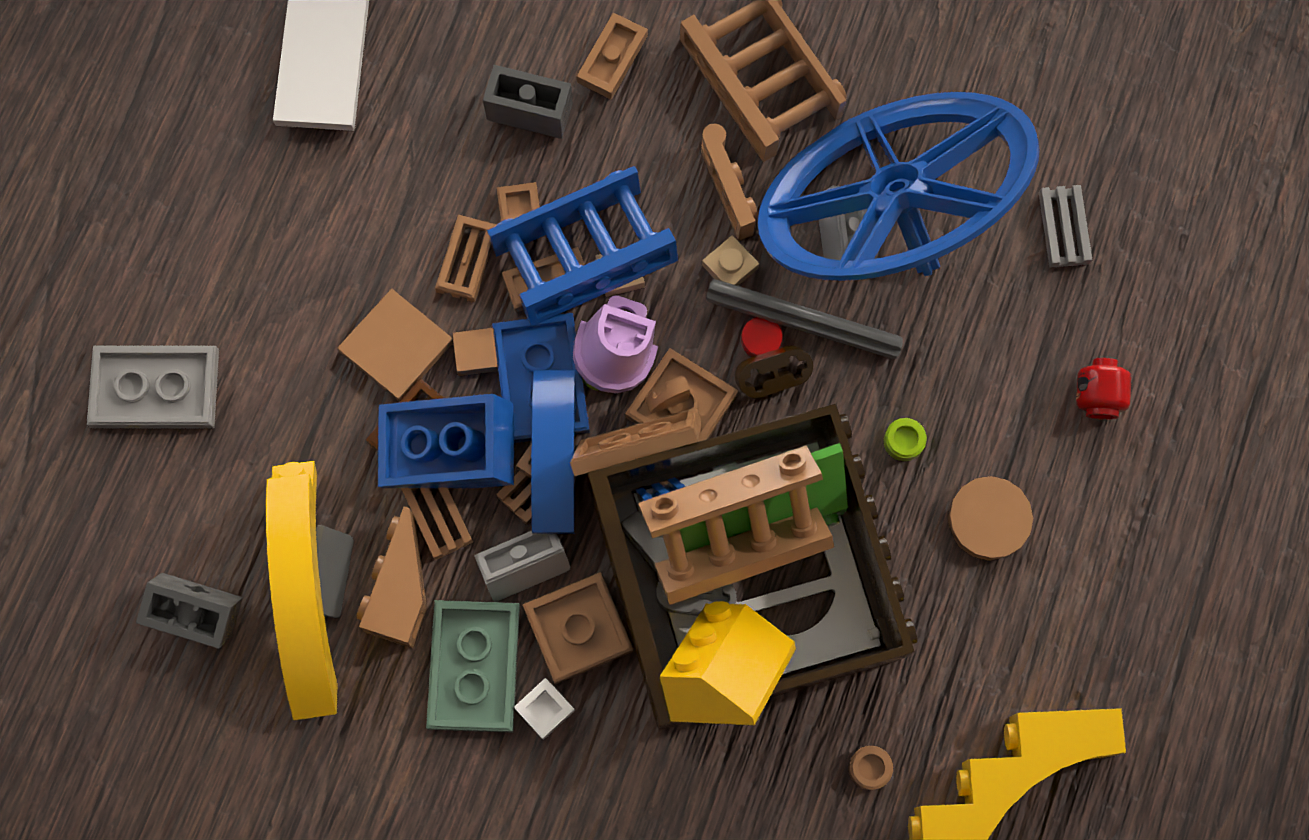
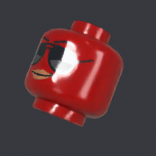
[1076,358,1132,420]

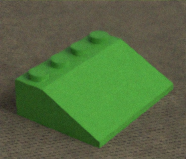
[680,443,848,553]

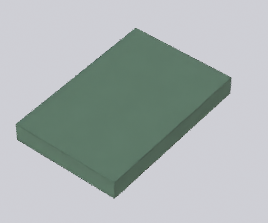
[426,600,520,733]

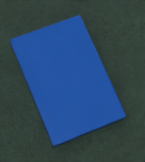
[492,313,590,443]

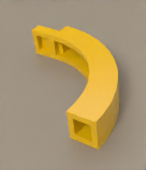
[266,461,338,720]

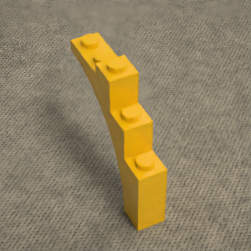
[908,709,1126,840]

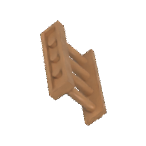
[680,0,847,162]
[638,446,834,605]

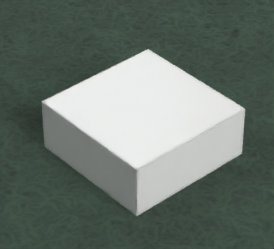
[514,678,575,740]

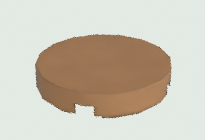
[948,476,1033,561]

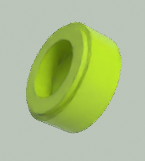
[884,418,927,461]

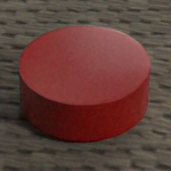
[741,317,782,357]

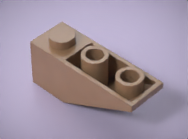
[357,507,427,649]

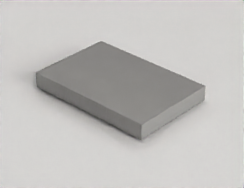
[87,346,219,428]

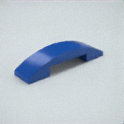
[531,370,575,534]

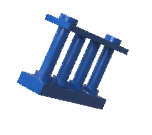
[487,166,678,326]

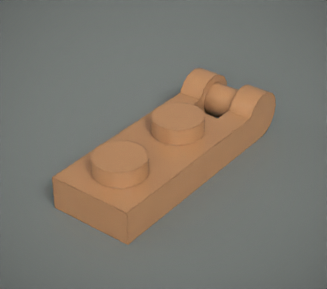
[701,123,758,241]

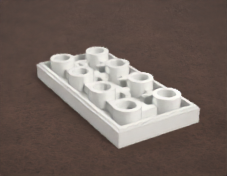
[273,0,369,131]

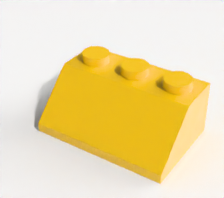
[660,601,796,725]

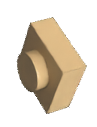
[702,235,759,286]

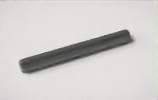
[706,279,903,359]

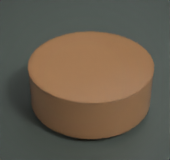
[848,746,893,790]

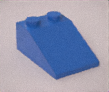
[378,394,514,488]

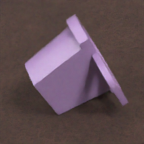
[573,295,658,393]

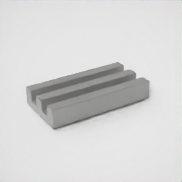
[1039,185,1092,268]

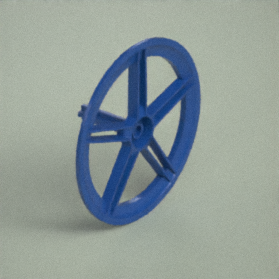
[758,92,1040,281]

